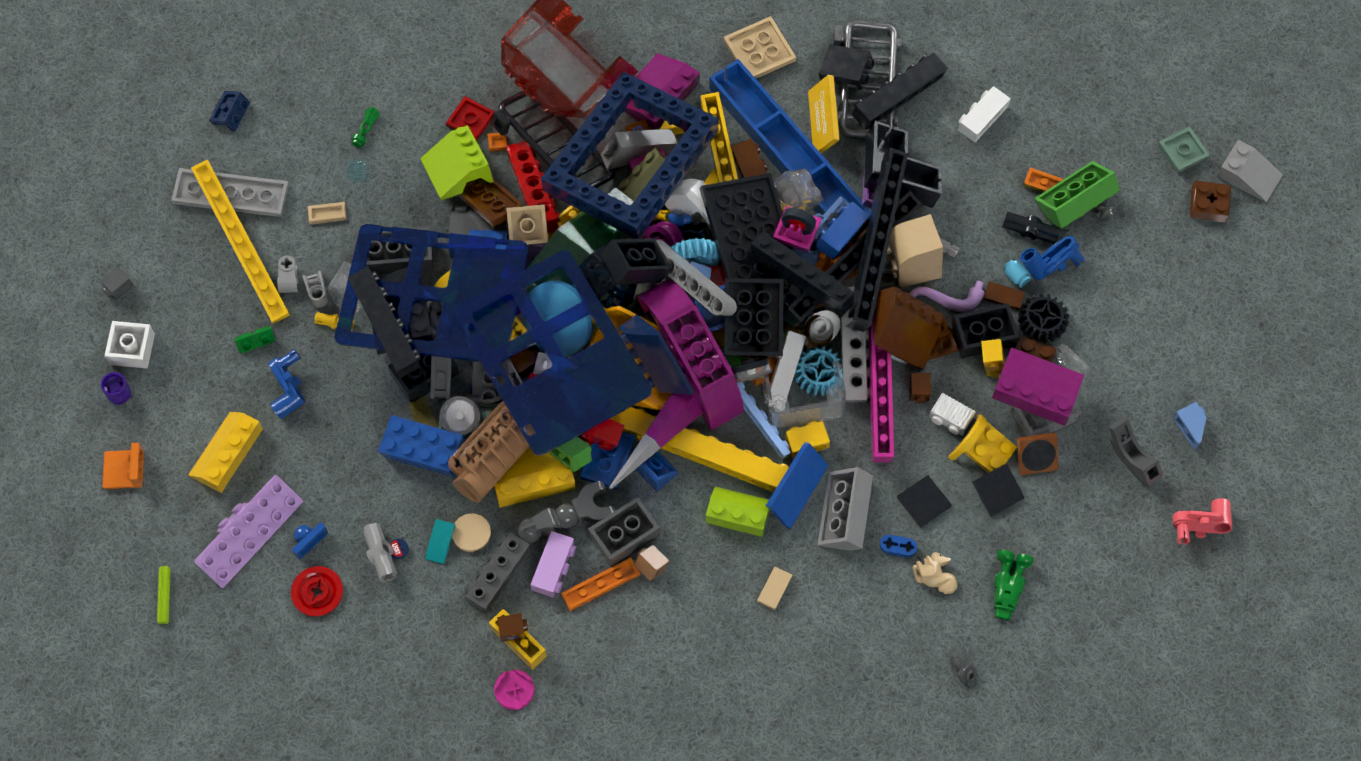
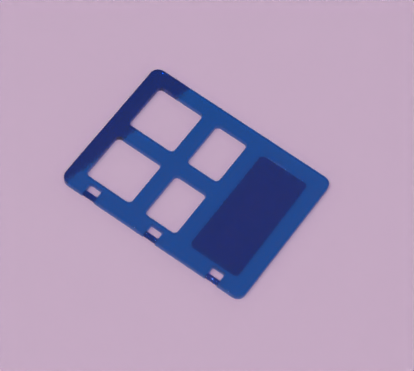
[334,224,529,364]
[454,250,652,456]

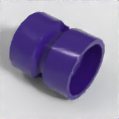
[100,372,131,405]

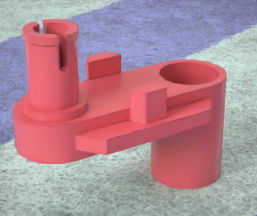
[1172,498,1232,545]

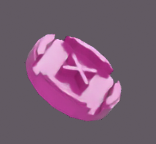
[494,670,534,710]

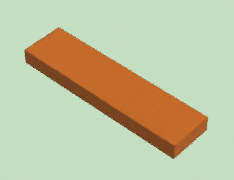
[561,557,640,611]

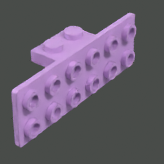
[194,475,303,588]

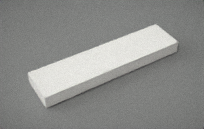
[764,331,806,410]

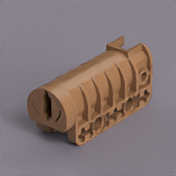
[448,395,551,503]

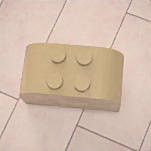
[886,214,943,288]

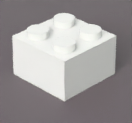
[105,321,155,369]

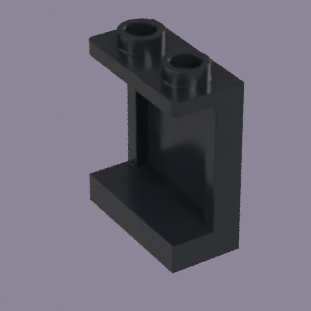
[818,45,874,90]

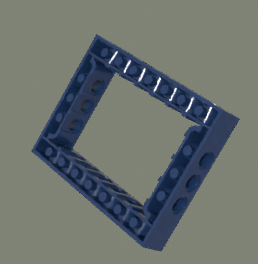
[541,71,719,239]

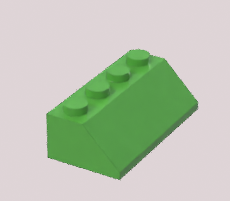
[1034,161,1120,229]

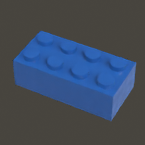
[378,415,466,478]

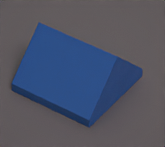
[630,451,679,492]

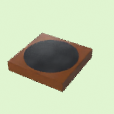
[1017,433,1058,475]

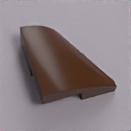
[928,314,959,360]

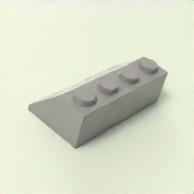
[817,467,873,551]

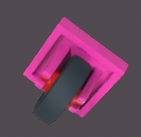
[773,206,822,253]

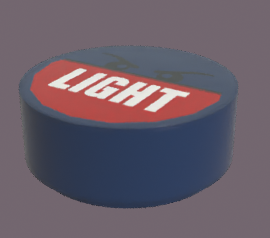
[390,539,409,559]

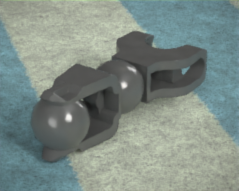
[517,481,616,543]

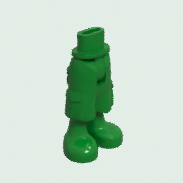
[994,550,1034,621]

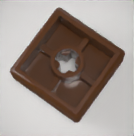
[1190,180,1231,222]

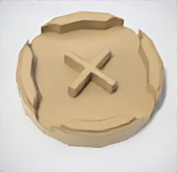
[452,513,491,552]

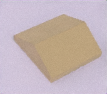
[506,205,548,246]

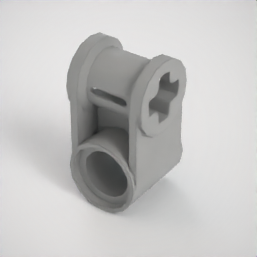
[277,255,298,293]
[302,271,328,308]

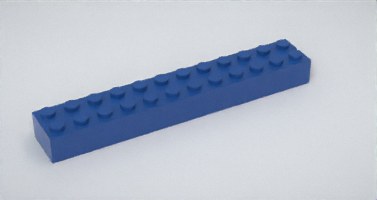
[709,59,871,237]

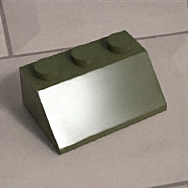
[617,148,667,205]

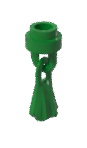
[351,107,380,148]

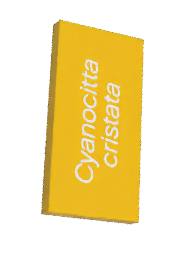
[808,75,839,154]

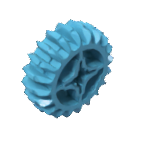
[671,238,720,266]
[794,346,843,397]

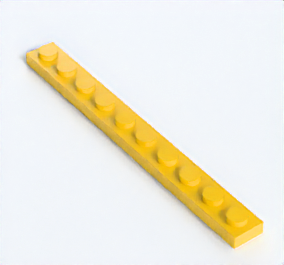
[191,159,290,324]

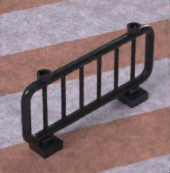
[491,87,615,188]

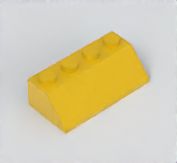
[188,412,263,493]

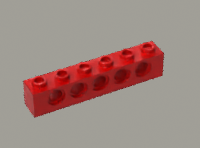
[506,141,561,234]

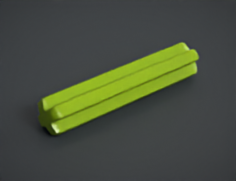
[157,566,171,624]

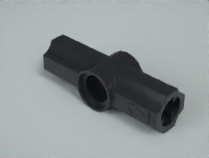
[1002,211,1061,244]

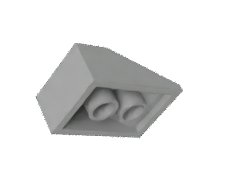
[1217,140,1283,202]

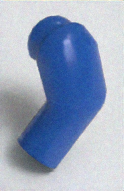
[668,213,692,228]

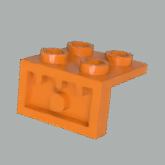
[102,442,144,489]

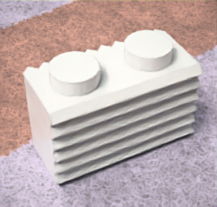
[929,393,976,436]

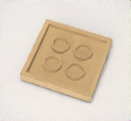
[723,16,796,79]

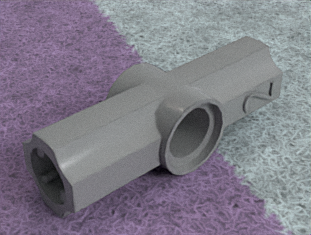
[363,523,397,582]

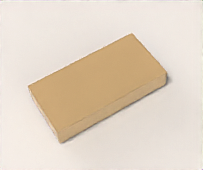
[308,202,347,225]
[757,567,792,611]

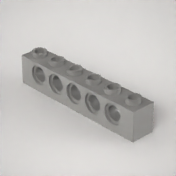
[840,287,870,403]

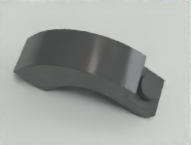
[1109,417,1163,486]

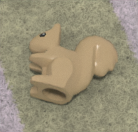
[912,552,957,594]

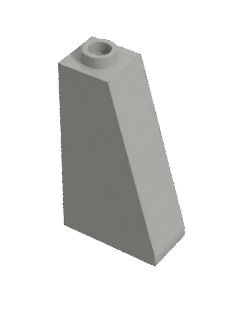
[601,129,677,169]

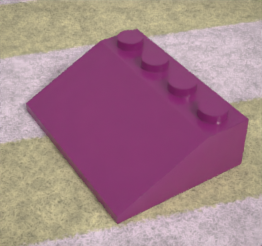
[625,53,700,130]
[992,348,1084,426]

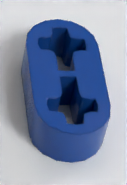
[880,535,917,557]

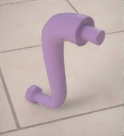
[909,281,985,313]

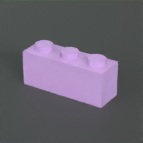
[531,531,577,598]

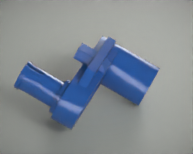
[1020,236,1085,280]
[268,349,306,419]

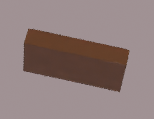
[983,281,1025,310]

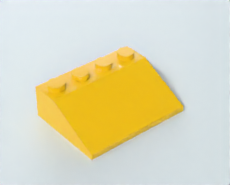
[494,443,576,508]

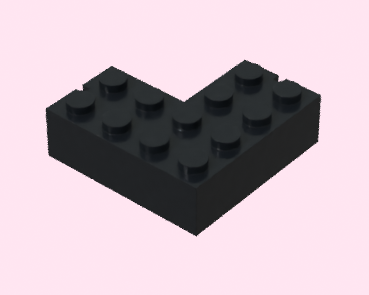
[864,121,942,208]

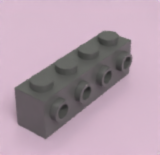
[465,532,531,614]

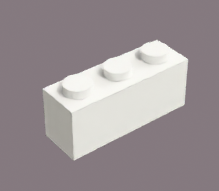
[958,86,1011,142]

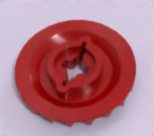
[291,566,343,617]

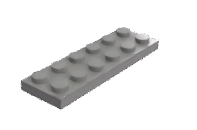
[171,168,289,217]

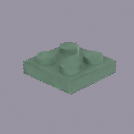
[1158,127,1210,173]

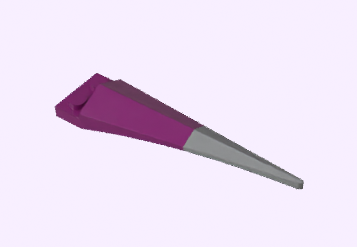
[609,376,705,489]

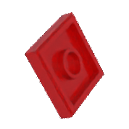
[445,96,495,142]

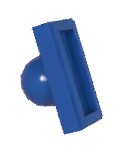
[292,522,328,559]

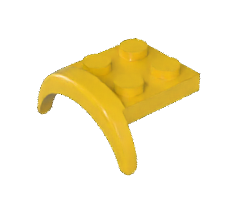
[948,414,1017,473]

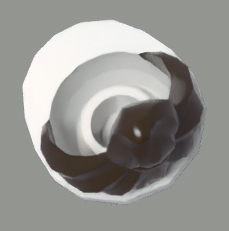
[804,310,841,349]

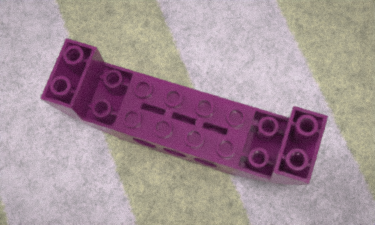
[636,278,744,431]

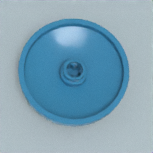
[523,281,592,357]

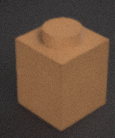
[634,545,669,581]

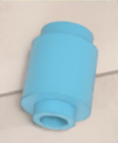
[1004,260,1032,288]

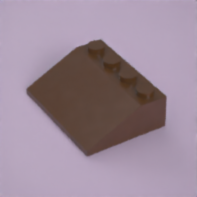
[874,287,942,370]

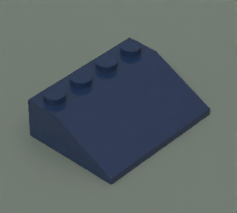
[618,314,694,395]

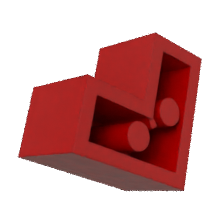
[573,410,625,451]

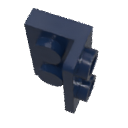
[209,91,250,131]

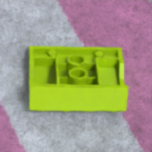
[420,125,494,201]

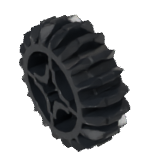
[1018,293,1069,343]

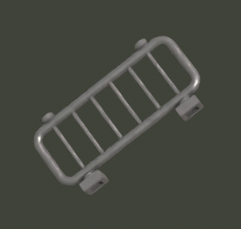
[832,21,902,140]

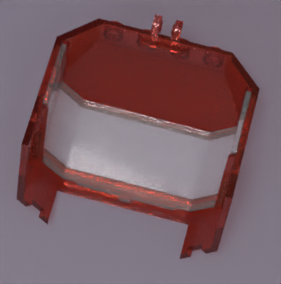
[501,0,639,118]

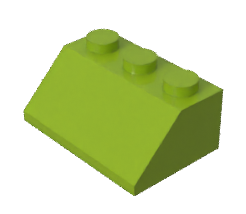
[705,486,769,537]

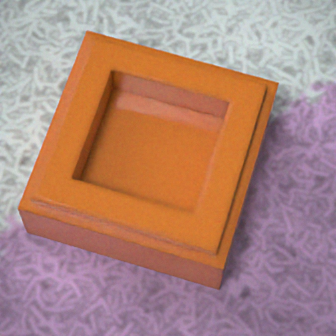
[487,133,507,152]

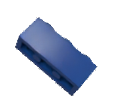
[816,202,870,261]

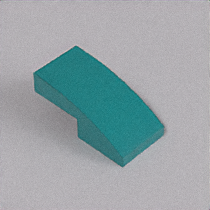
[425,519,456,564]

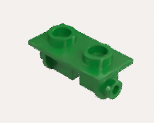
[234,326,276,354]

